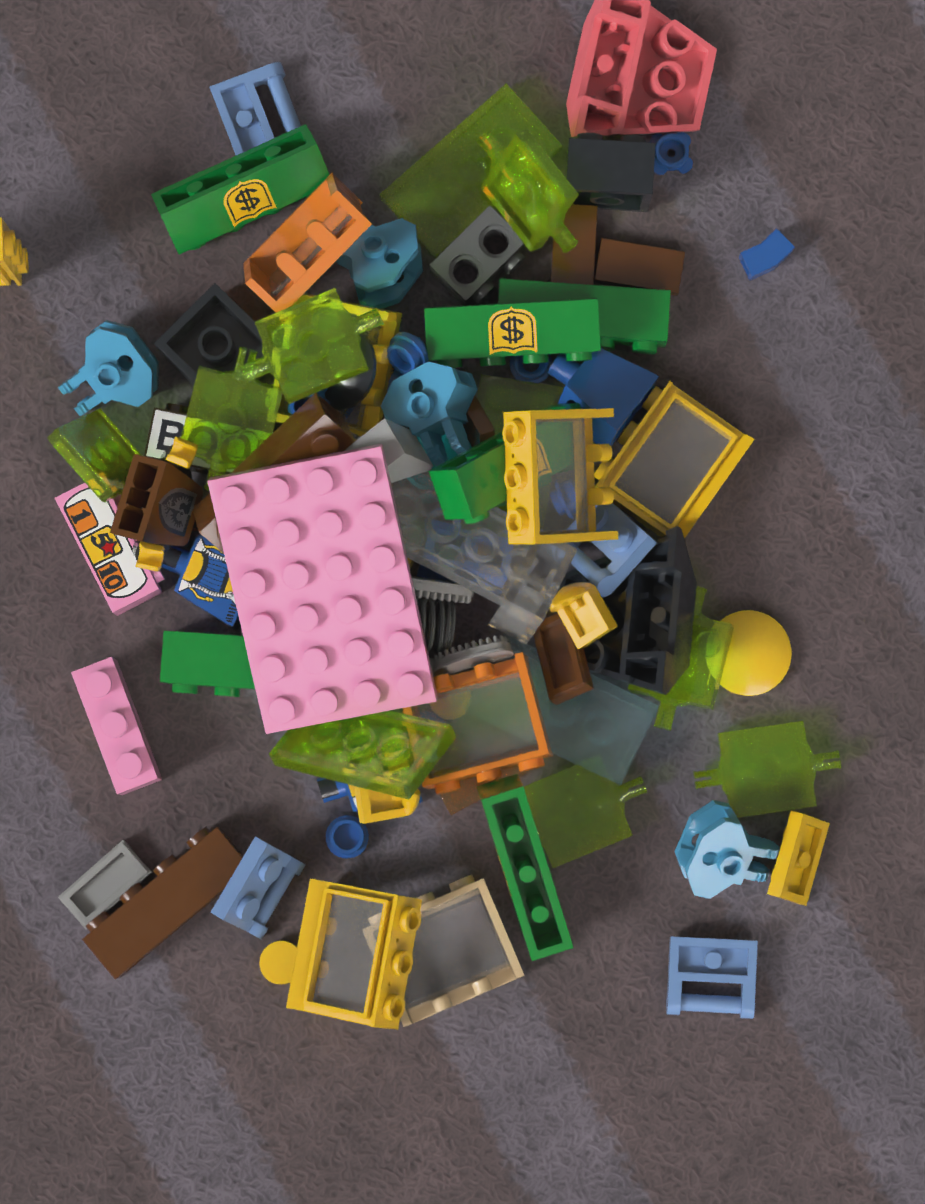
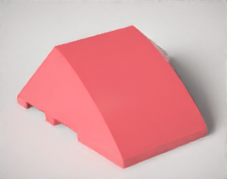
[566,0,717,137]

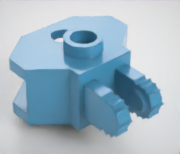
[336,218,423,309]
[58,320,159,416]
[381,362,478,467]
[675,800,780,899]

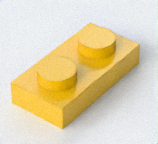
[767,811,830,906]

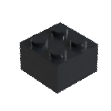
[563,133,655,212]
[154,283,277,411]

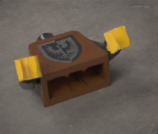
[110,436,203,572]

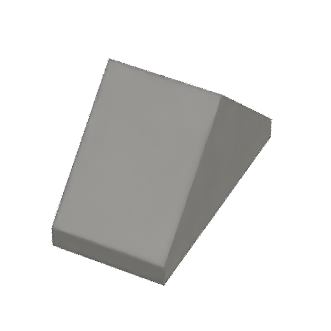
[345,418,433,483]

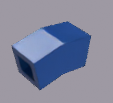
[738,228,795,281]

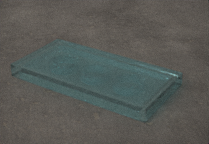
[466,633,659,785]

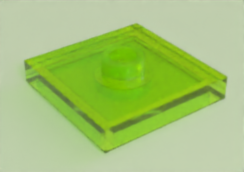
[47,408,142,503]

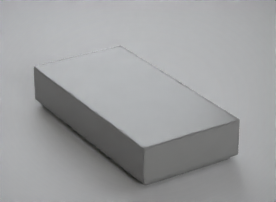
[58,840,152,930]

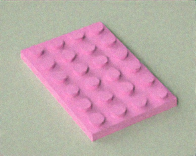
[207,444,438,734]

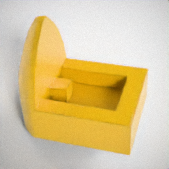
[550,582,618,649]
[353,772,421,824]

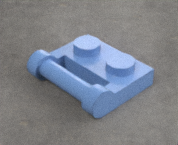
[210,62,301,155]
[549,503,657,597]
[211,836,306,939]
[666,936,758,1019]

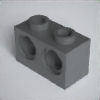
[430,206,526,306]

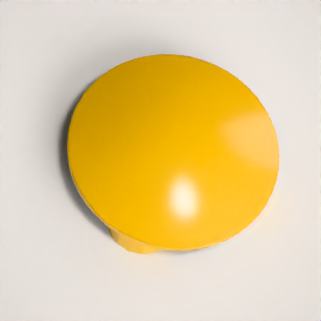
[706,610,792,696]

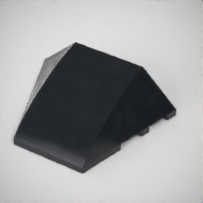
[556,526,697,695]

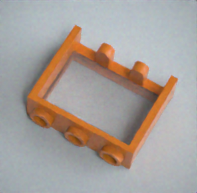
[243,173,372,317]
[402,652,553,795]

